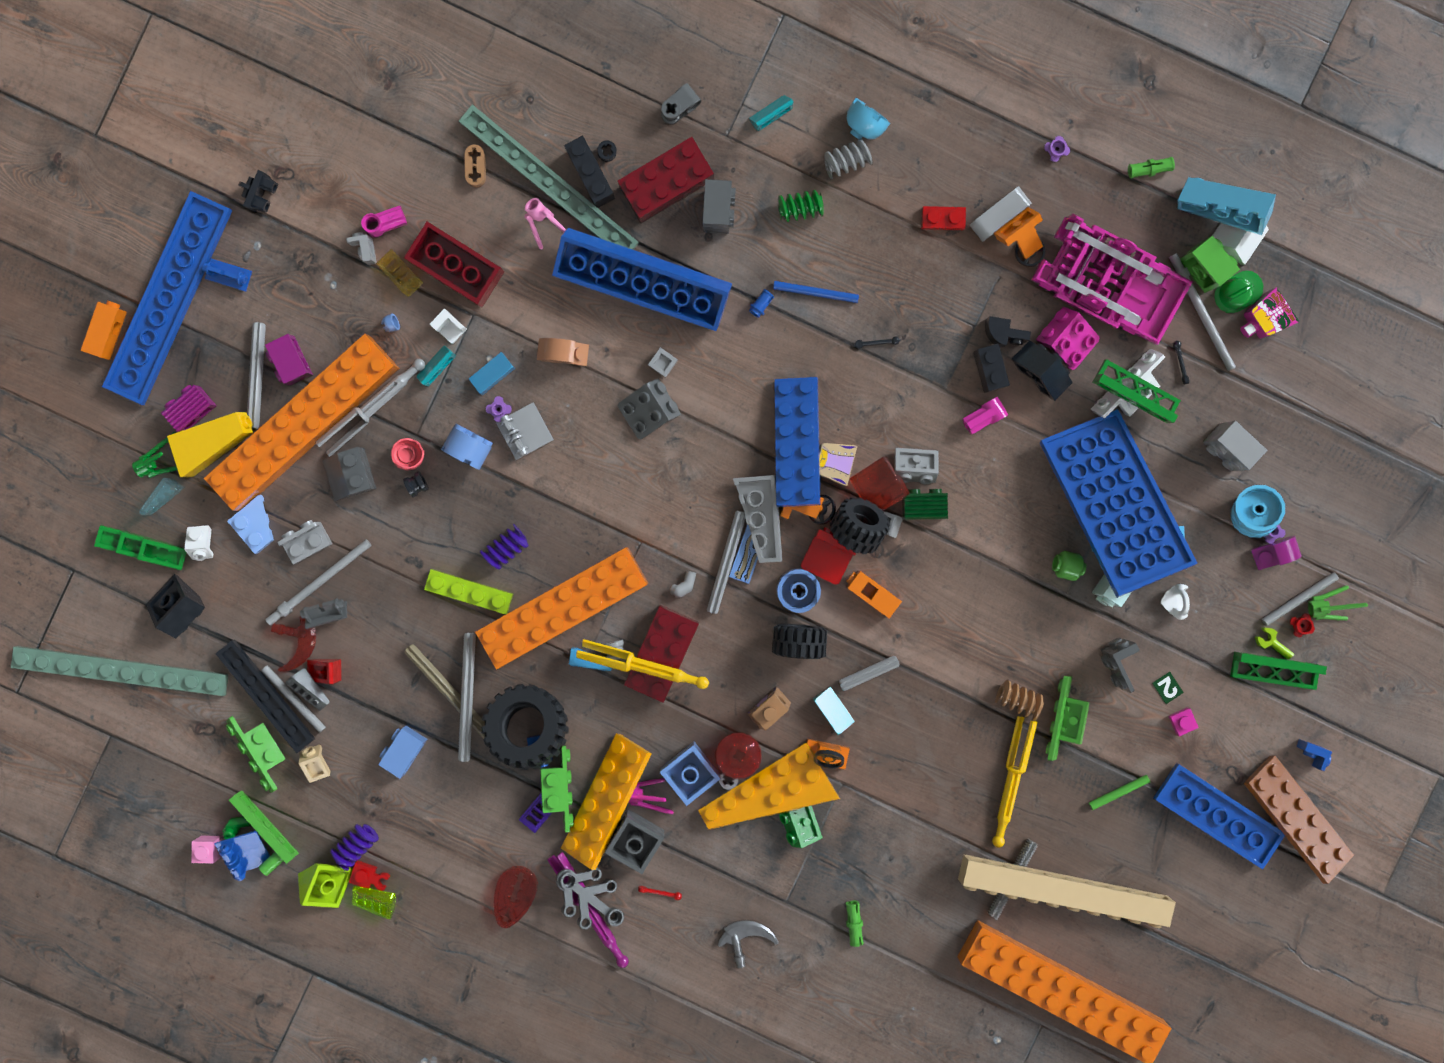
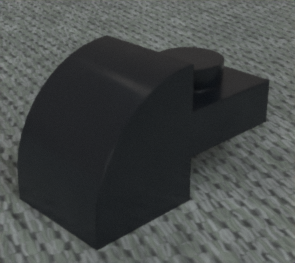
[985,316,1031,348]

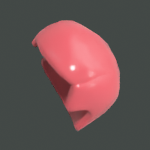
[391,438,424,471]

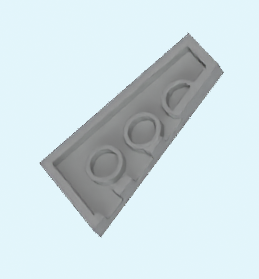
[733,475,782,563]

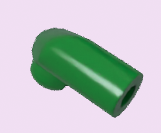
[222,816,251,840]

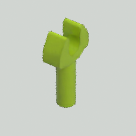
[1254,627,1294,660]

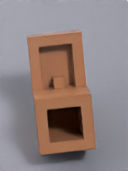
[537,338,589,366]

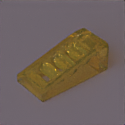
[376,249,423,297]

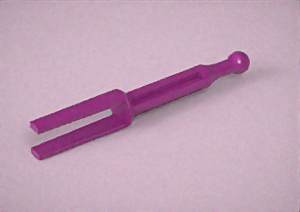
[547,852,629,968]

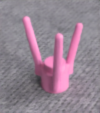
[524,198,566,249]

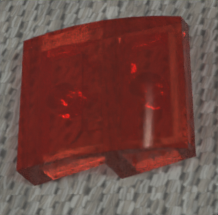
[849,456,910,511]

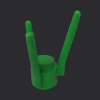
[132,432,178,478]

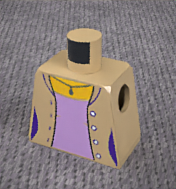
[819,443,857,486]

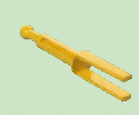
[576,639,709,689]
[992,716,1037,848]

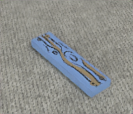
[729,525,758,584]

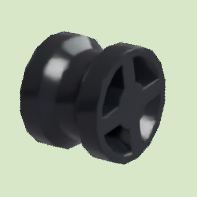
[403,471,429,498]

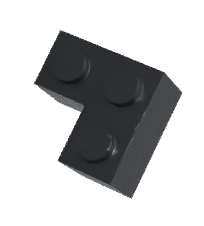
[1012,340,1073,401]

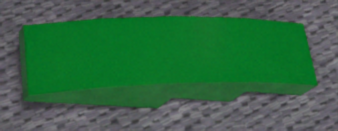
[94,525,187,570]

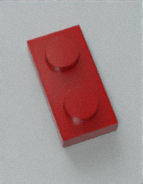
[921,206,966,230]

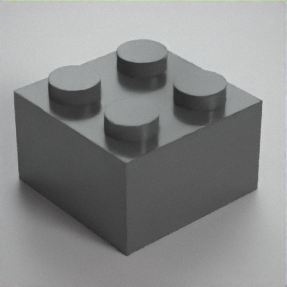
[703,179,736,234]
[605,809,665,874]

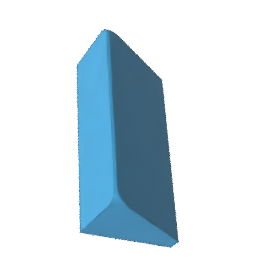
[469,352,515,396]

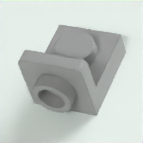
[346,232,377,265]

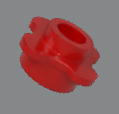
[1290,613,1315,638]

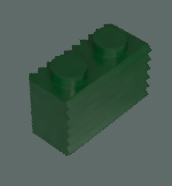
[902,489,948,520]

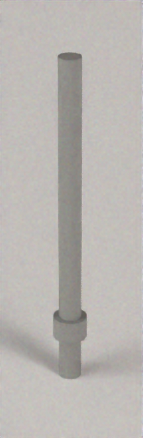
[1169,253,1236,371]
[265,539,372,626]

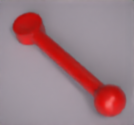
[638,886,682,900]

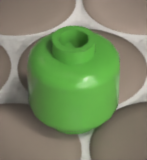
[1052,551,1087,581]

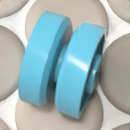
[1231,485,1285,538]

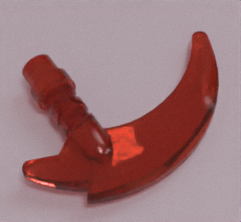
[271,616,316,672]

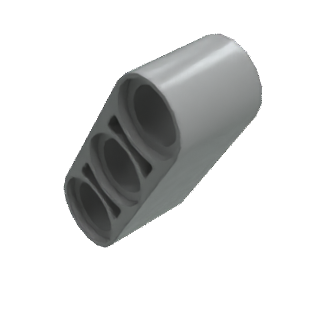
[970,186,1032,242]

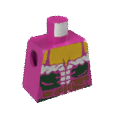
[1240,287,1299,339]

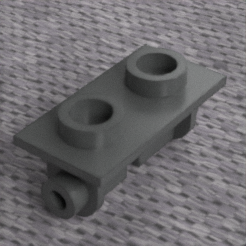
[300,598,347,629]

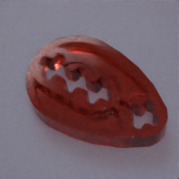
[494,866,538,928]

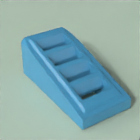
[569,647,613,671]

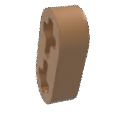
[465,144,486,188]

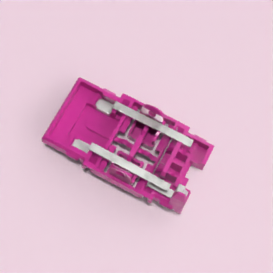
[1031,213,1193,345]

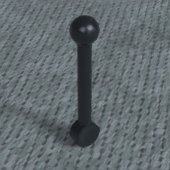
[855,336,900,349]
[1173,341,1189,385]

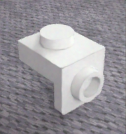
[184,525,213,561]

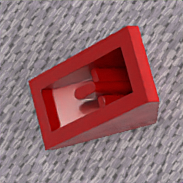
[307,659,341,684]

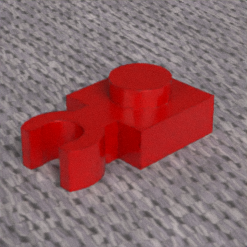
[349,860,390,891]

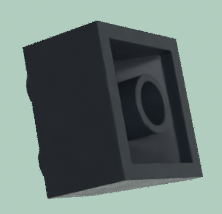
[146,574,205,639]

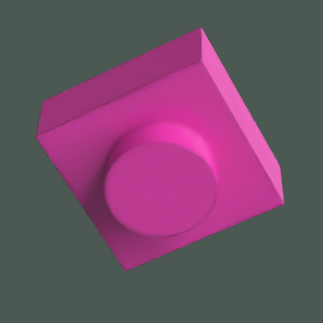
[1168,707,1199,736]

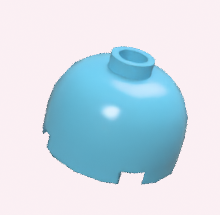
[846,98,890,140]

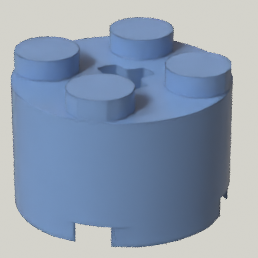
[441,424,493,470]
[776,568,821,613]

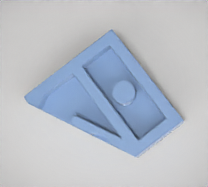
[227,495,274,554]

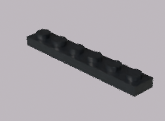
[215,640,315,754]

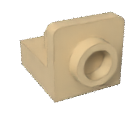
[298,745,330,783]

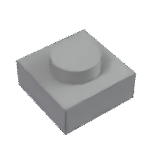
[648,347,678,378]

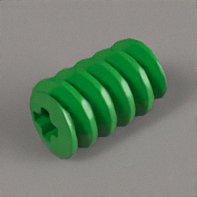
[778,190,824,222]

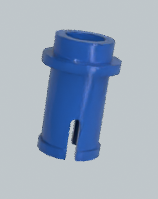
[749,289,774,318]

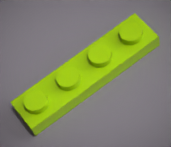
[424,569,513,614]

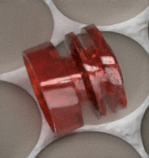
[714,733,762,779]

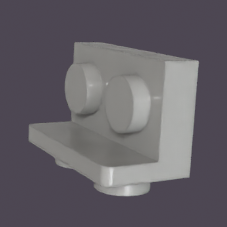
[893,448,939,484]
[277,520,333,565]

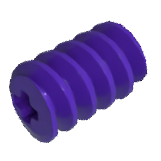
[480,524,529,570]
[330,824,379,871]

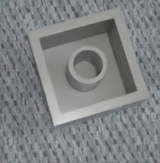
[1203,421,1268,471]

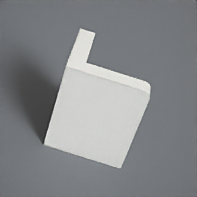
[430,309,467,344]

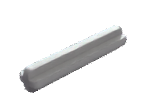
[839,656,900,691]

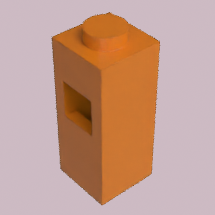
[81,300,127,360]
[846,570,902,619]

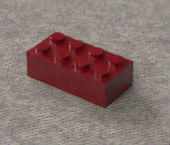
[617,137,714,223]
[404,221,504,308]
[624,605,699,703]

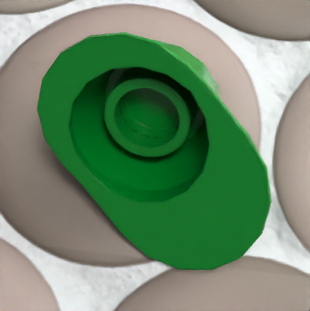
[1214,271,1264,313]

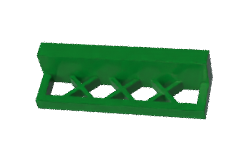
[1092,359,1181,423]
[1230,651,1327,690]

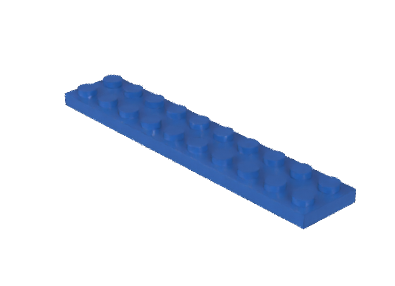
[102,191,233,405]

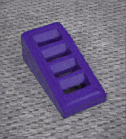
[519,793,552,833]

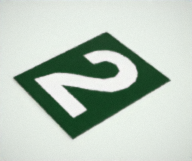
[1152,672,1184,704]

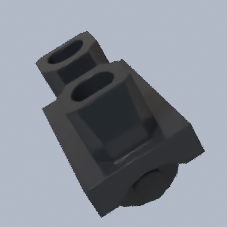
[238,170,278,213]

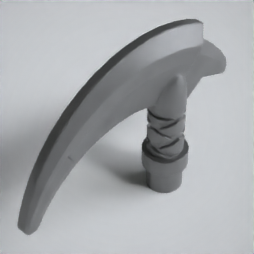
[718,920,779,968]

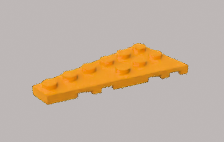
[698,743,840,830]

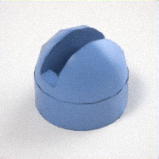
[381,314,400,332]

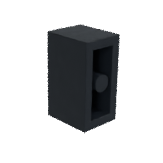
[973,344,1010,393]

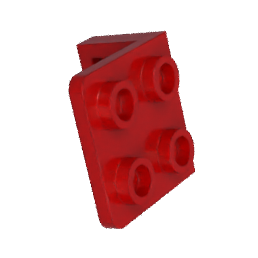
[801,527,856,585]

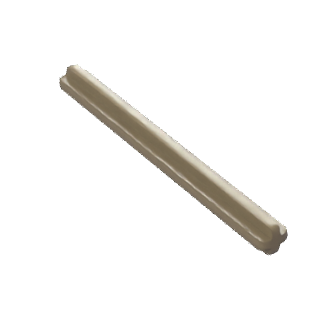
[404,644,486,739]

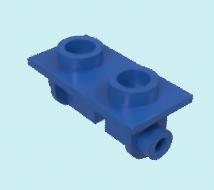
[202,258,252,292]

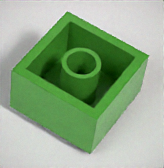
[1180,236,1240,293]

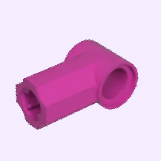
[361,205,407,238]
[962,396,1008,435]

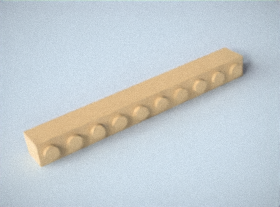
[958,854,1176,928]

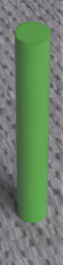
[1089,775,1150,810]

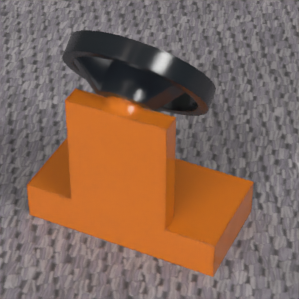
[994,207,1045,267]
[779,495,836,525]
[807,739,850,769]

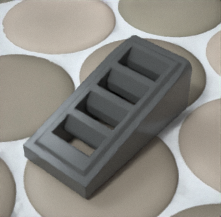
[285,668,330,711]

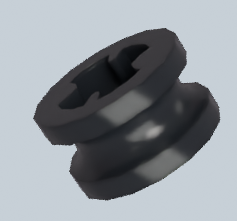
[598,140,617,162]

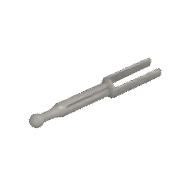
[315,359,425,457]

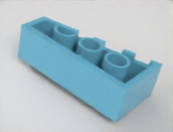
[1177,177,1276,236]

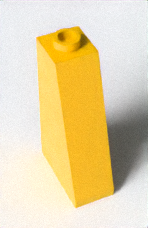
[167,412,253,477]

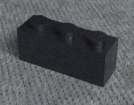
[564,135,615,208]

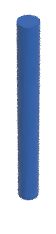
[773,281,859,303]

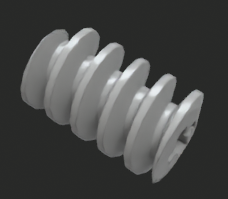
[824,139,873,179]

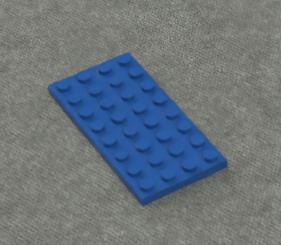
[1040,409,1197,598]

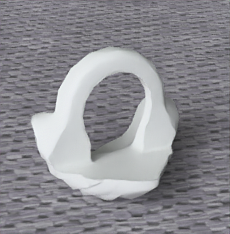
[1160,584,1190,620]

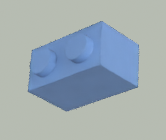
[378,726,428,779]

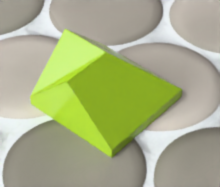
[298,863,353,908]

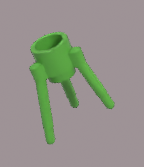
[1308,585,1368,621]

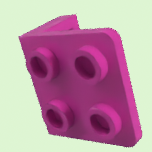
[1036,307,1100,370]

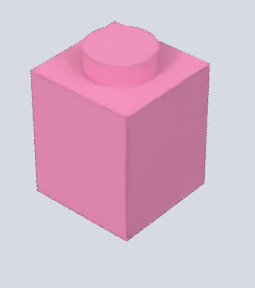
[191,836,223,863]

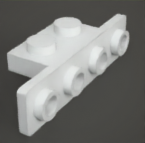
[1091,349,1165,418]

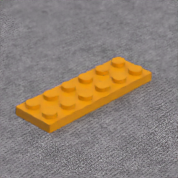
[561,733,652,870]

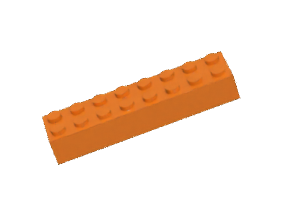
[475,547,648,670]

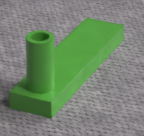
[229,791,299,876]

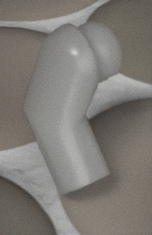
[670,570,696,598]

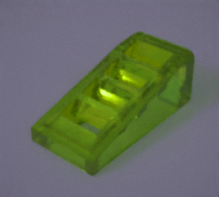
[352,886,396,919]

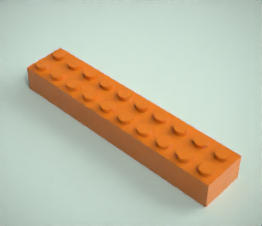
[204,334,400,511]
[957,920,1172,1063]

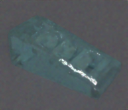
[139,478,185,515]

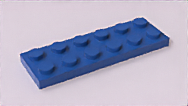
[774,377,821,507]
[1153,763,1285,869]

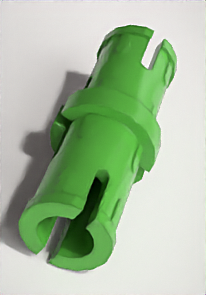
[1128,157,1175,178]
[846,900,864,947]

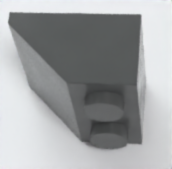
[322,447,377,501]

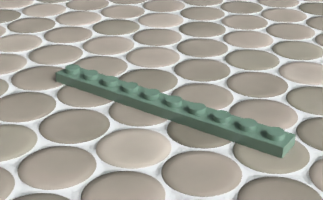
[459,104,639,250]
[11,646,229,696]

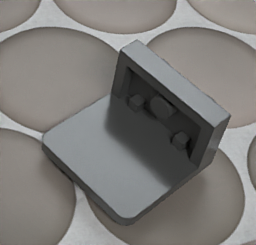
[618,378,681,439]
[1101,638,1140,693]

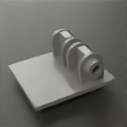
[496,402,554,460]

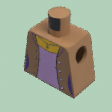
[747,686,791,731]

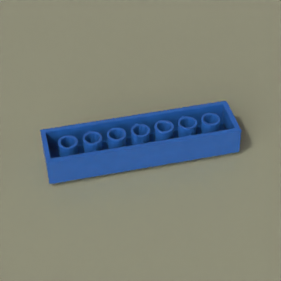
[552,228,733,331]

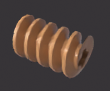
[995,680,1044,721]

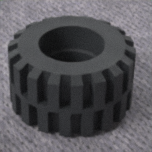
[830,497,890,554]
[772,624,828,659]

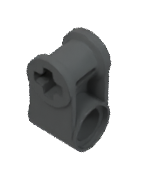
[661,83,702,125]

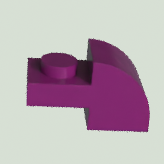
[1251,535,1302,570]

